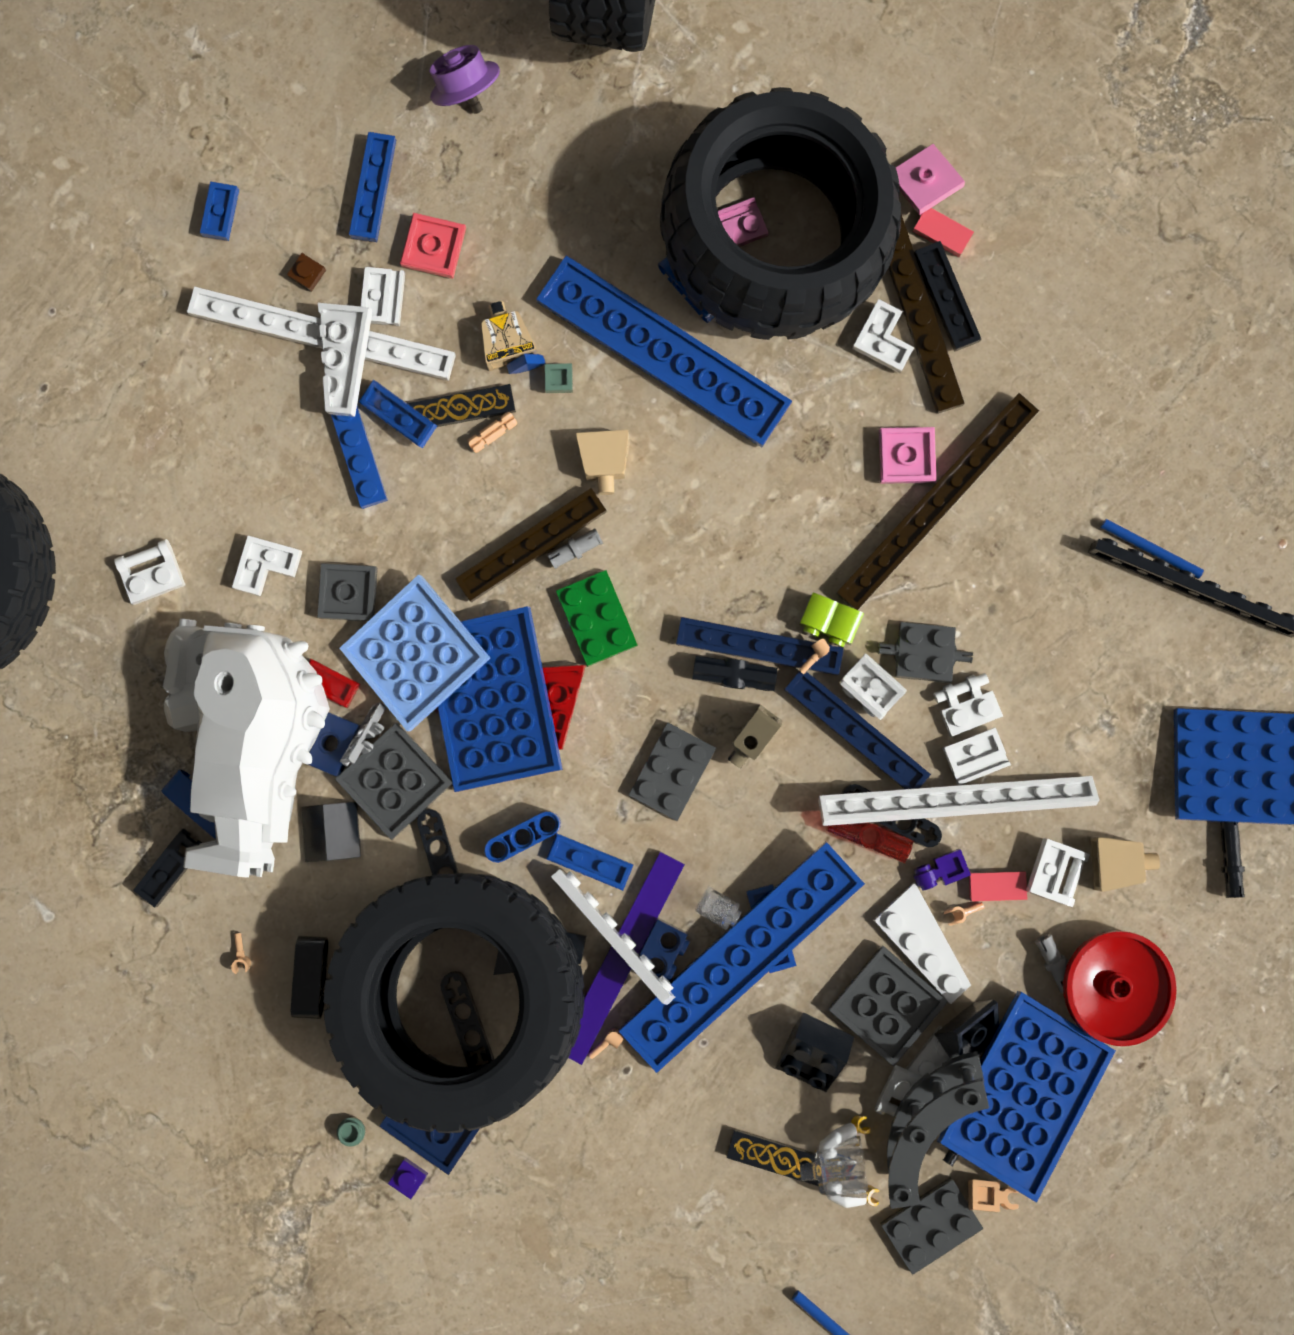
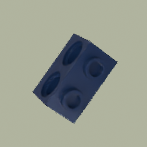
[632,917,690,981]

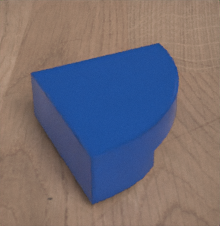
[507,354,546,374]

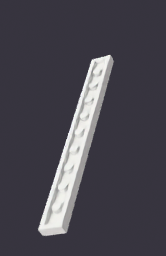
[187,287,456,381]
[818,776,1099,826]

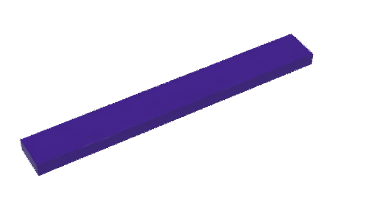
[568,852,685,1065]

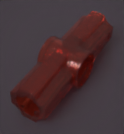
[826,823,914,863]

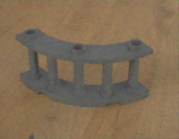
[887,1051,989,1209]

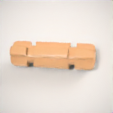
[467,412,517,453]

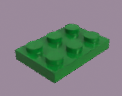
[556,570,638,667]

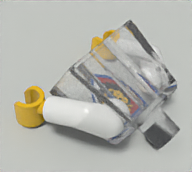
[800,1116,879,1208]

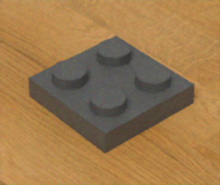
[317,563,378,621]

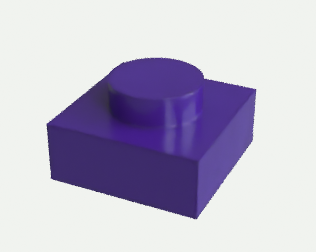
[388,1157,428,1200]

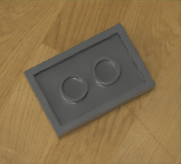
[629,722,716,821]
[880,1177,984,1275]

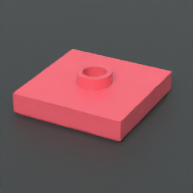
[400,213,466,279]

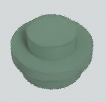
[337,1117,365,1147]

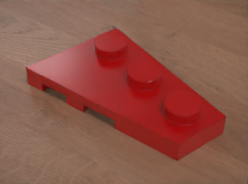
[543,665,586,750]

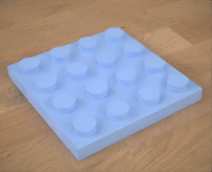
[339,575,490,731]

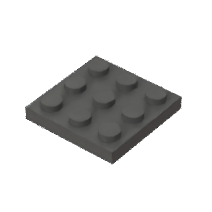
[335,722,453,840]
[828,945,948,1066]

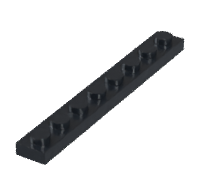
[1088,538,1294,638]

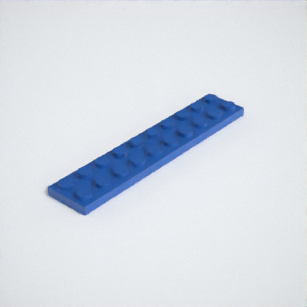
[536,255,792,448]
[619,841,865,1073]

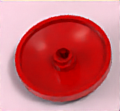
[1063,931,1177,1046]

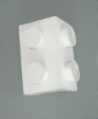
[839,653,907,720]

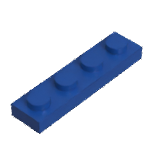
[349,132,397,242]
[331,405,388,509]

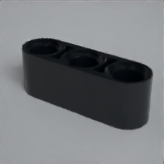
[290,936,328,1019]

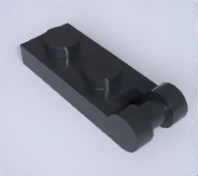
[133,829,202,908]

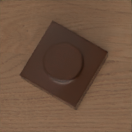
[287,253,326,292]

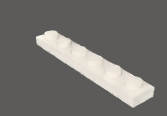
[551,869,675,1005]

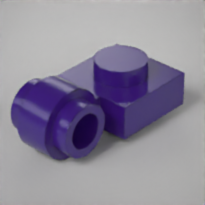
[913,849,971,891]

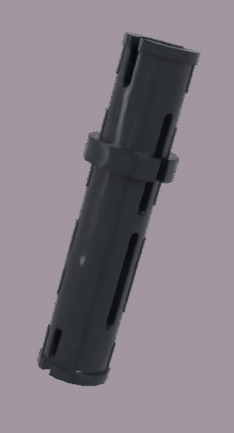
[1220,822,1245,898]

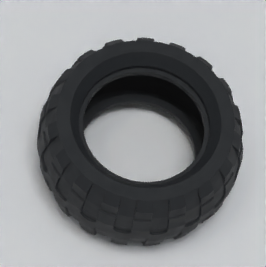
[660,87,901,340]

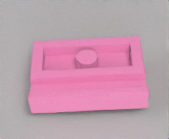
[718,197,768,247]

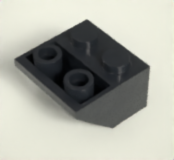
[775,1012,854,1092]

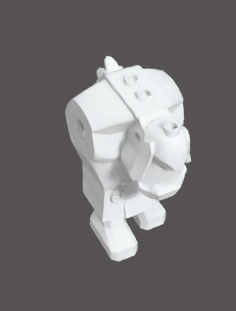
[163,619,330,877]

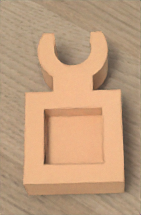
[968,1180,1019,1212]

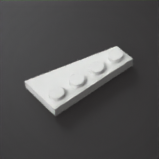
[318,303,372,417]
[873,882,971,1004]

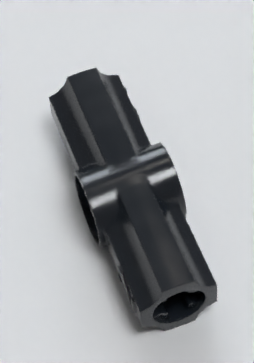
[692,656,778,692]

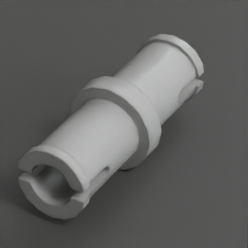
[547,528,603,569]
[1035,934,1067,993]

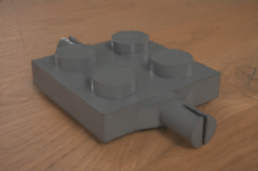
[878,622,973,683]

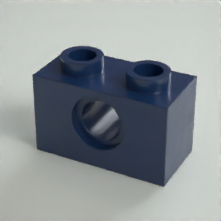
[308,712,361,777]

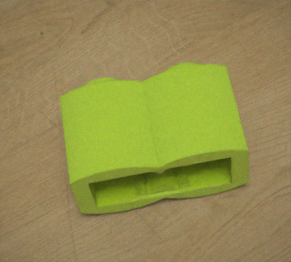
[799,593,864,648]

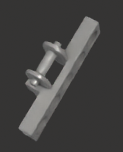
[340,702,386,766]

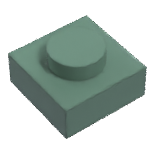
[545,363,573,393]

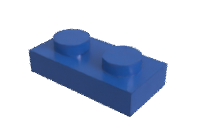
[200,181,239,241]

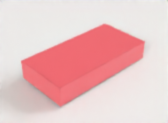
[912,208,974,257]
[969,871,1027,901]

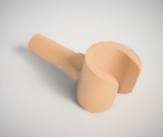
[799,639,830,674]
[944,902,984,926]
[231,933,251,974]
[588,1028,624,1059]

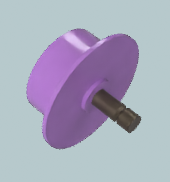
[429,45,500,114]

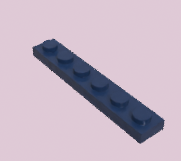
[676,617,844,676]
[784,671,931,790]

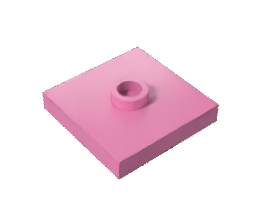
[896,144,965,215]
[879,427,936,484]

